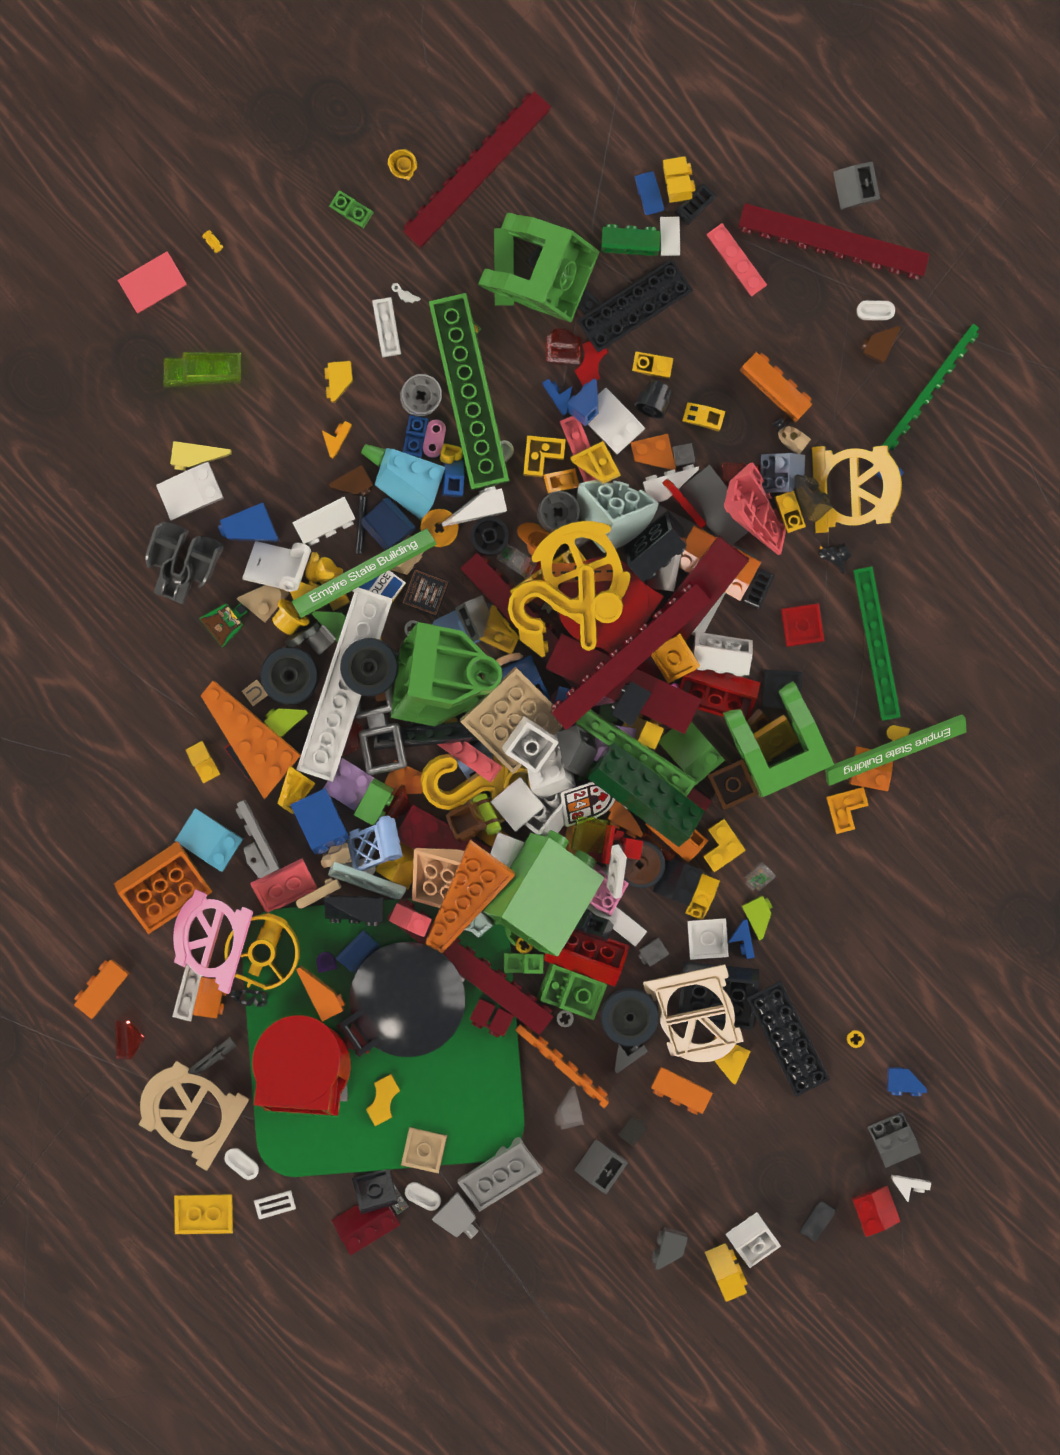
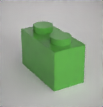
[354,778,395,825]

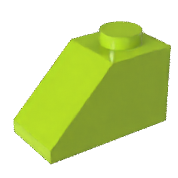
[264,708,309,738]
[741,895,773,941]

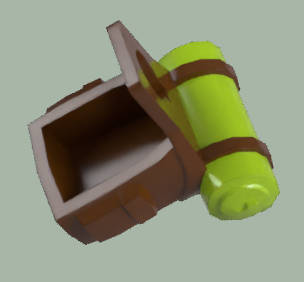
[446,794,502,842]

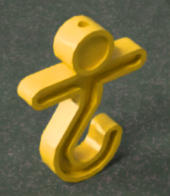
[508,564,623,651]
[420,753,531,823]

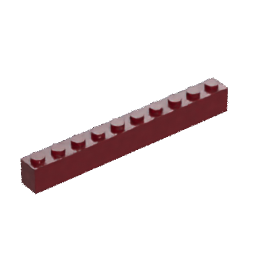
[403,91,551,249]
[738,203,930,280]
[460,553,594,709]
[550,583,711,730]
[387,898,554,1035]

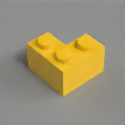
[523,436,566,477]
[622,714,664,750]
[703,819,746,872]
[705,1243,747,1302]

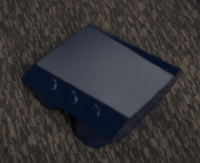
[361,498,416,551]

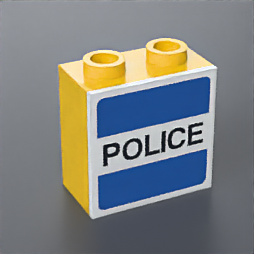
[352,571,406,602]

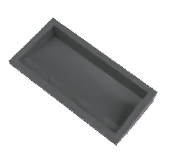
[679,465,749,545]

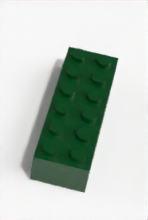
[588,742,704,847]

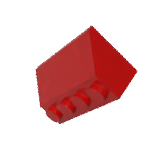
[679,669,760,722]
[544,929,630,987]

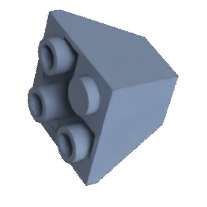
[760,453,805,493]

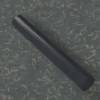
[355,496,367,554]

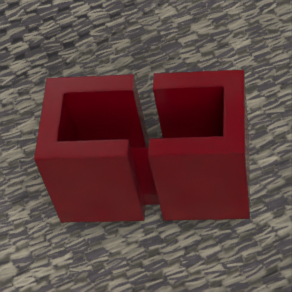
[470,998,514,1038]

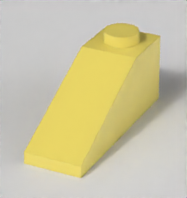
[170,441,232,471]

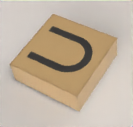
[242,680,268,706]

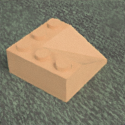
[412,848,465,908]

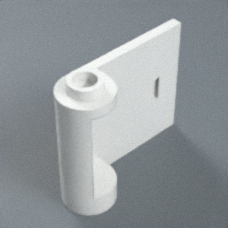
[243,541,311,592]

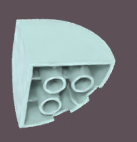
[577,480,658,553]

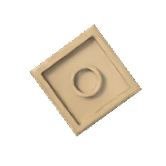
[401,1127,447,1174]

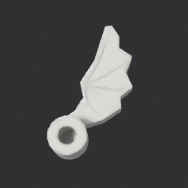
[391,283,421,303]

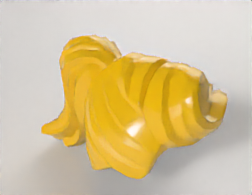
[305,552,343,585]

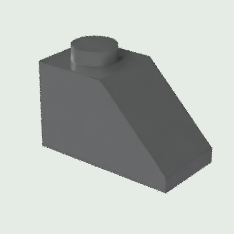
[455,596,490,642]

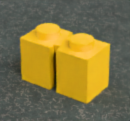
[663,156,695,203]

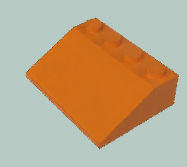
[114,841,212,934]

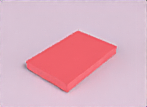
[118,251,187,314]
[250,858,318,913]

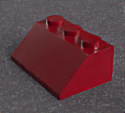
[331,1204,401,1255]

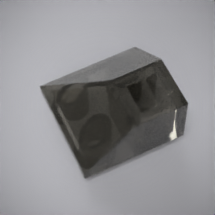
[794,474,833,522]

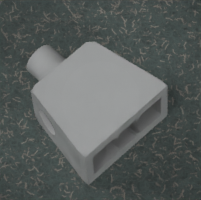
[432,1191,478,1239]

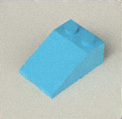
[175,808,244,872]

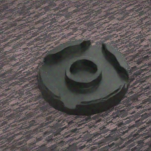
[284,621,320,648]

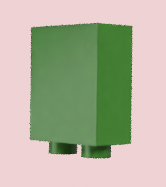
[484,830,605,957]

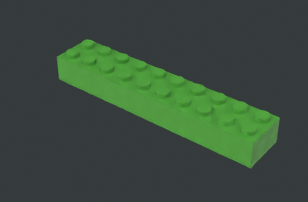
[429,293,510,491]

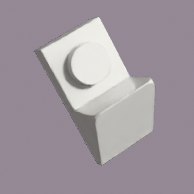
[891,1174,931,1202]

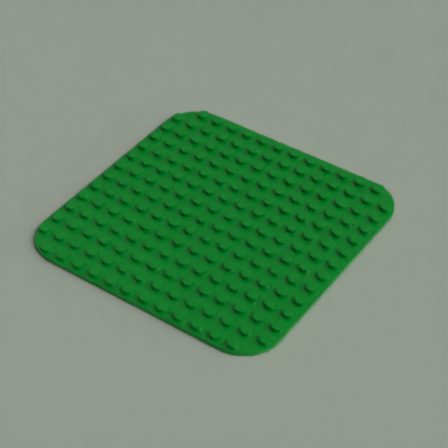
[242,898,524,1177]

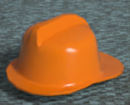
[517,522,550,555]

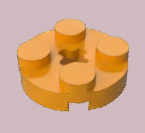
[420,509,459,547]

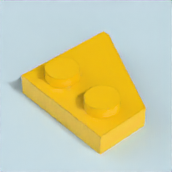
[570,441,621,484]
[278,766,315,814]
[713,1036,751,1085]

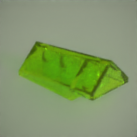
[163,352,241,388]

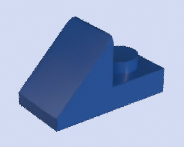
[542,379,572,416]
[728,919,755,959]

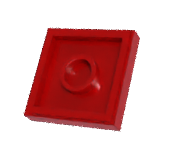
[781,603,825,647]

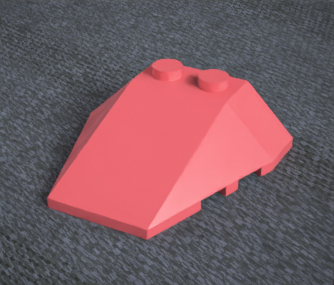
[724,462,786,555]

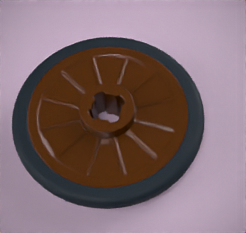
[624,839,665,888]

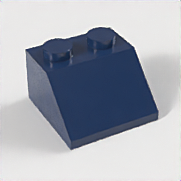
[336,929,380,973]

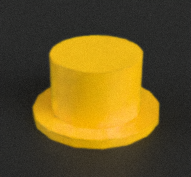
[272,599,310,635]

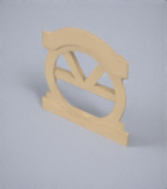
[643,964,744,1062]
[139,1061,249,1171]

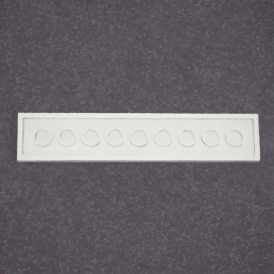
[296,587,393,782]

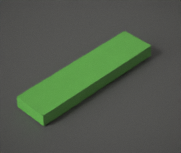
[494,228,514,306]

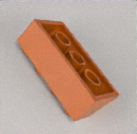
[740,352,812,423]
[679,525,761,601]

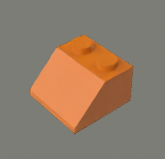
[849,746,893,791]
[193,976,227,1018]

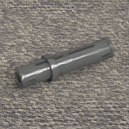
[188,1037,237,1076]

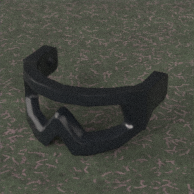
[231,989,268,1007]

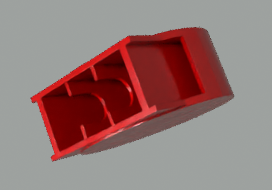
[558,557,664,654]
[252,1015,351,1116]

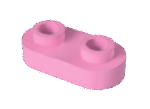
[423,419,446,458]

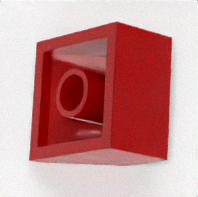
[852,1185,901,1237]

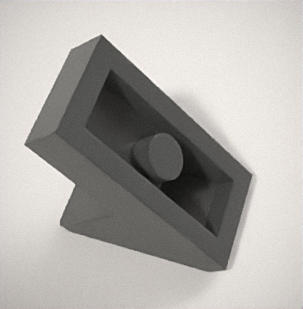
[614,1044,648,1073]

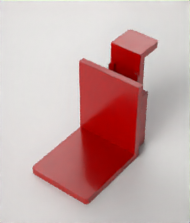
[560,821,643,864]

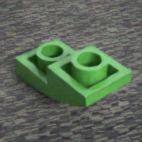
[329,190,374,229]

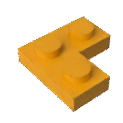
[826,787,869,834]

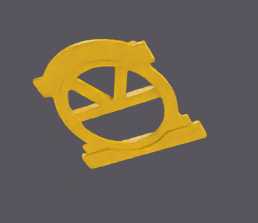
[812,446,902,533]

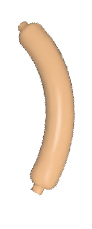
[482,653,523,680]

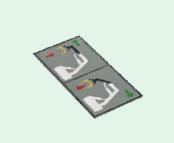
[391,1182,410,1215]

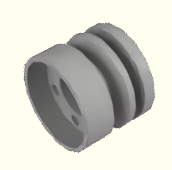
[400,374,442,417]

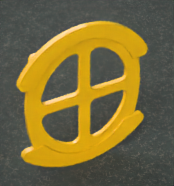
[532,521,630,616]

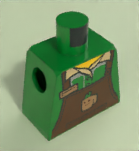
[199,603,248,648]

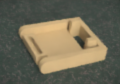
[296,878,342,909]

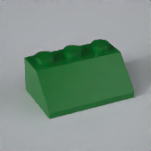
[601,224,660,256]

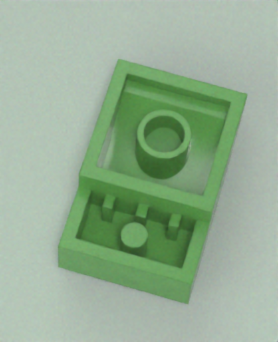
[536,963,607,1020]

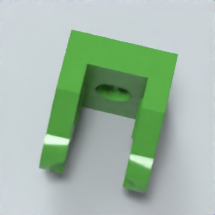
[478,213,600,323]
[390,622,502,726]
[723,681,834,797]

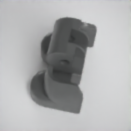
[145,522,224,604]

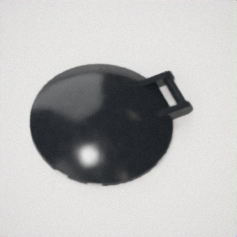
[336,942,465,1057]

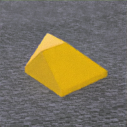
[375,842,414,889]

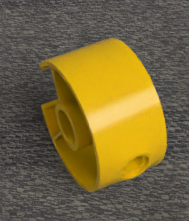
[225,913,300,990]

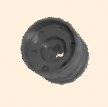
[537,491,580,533]

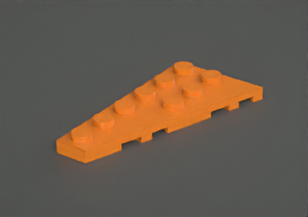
[201,681,301,799]
[426,840,515,953]
[515,1023,609,1108]

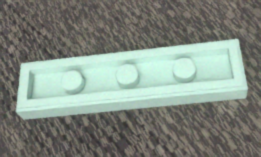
[328,862,406,899]

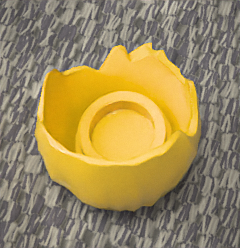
[388,149,417,180]

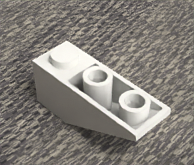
[642,464,699,503]

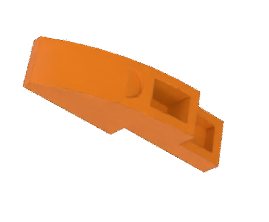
[605,799,643,839]

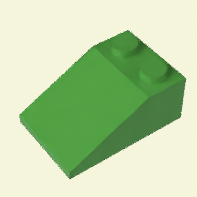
[658,722,725,785]

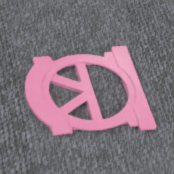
[173,890,253,994]

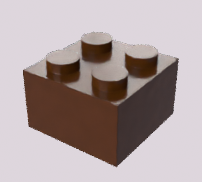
[707,759,759,810]

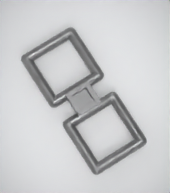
[355,669,407,775]

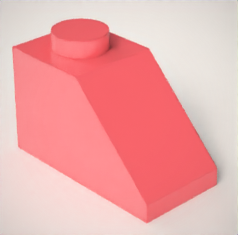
[389,903,432,937]

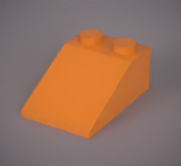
[296,966,346,1021]

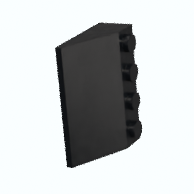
[677,962,759,1030]

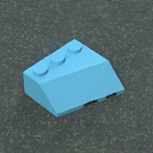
[375,448,445,521]

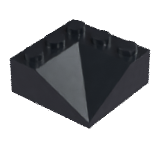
[624,510,687,582]
[324,895,384,926]

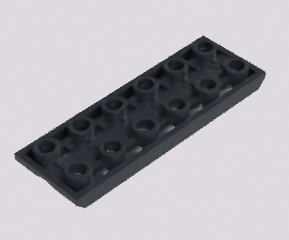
[577,259,693,353]
[746,980,830,1097]

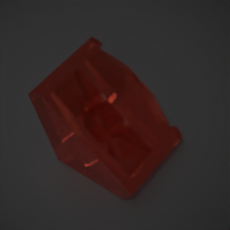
[546,329,581,365]

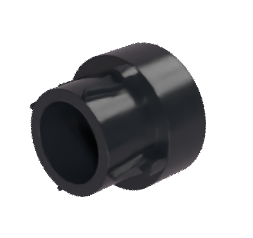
[634,380,672,419]

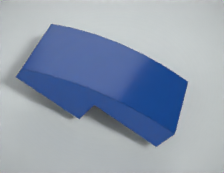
[634,171,664,215]
[403,415,428,458]

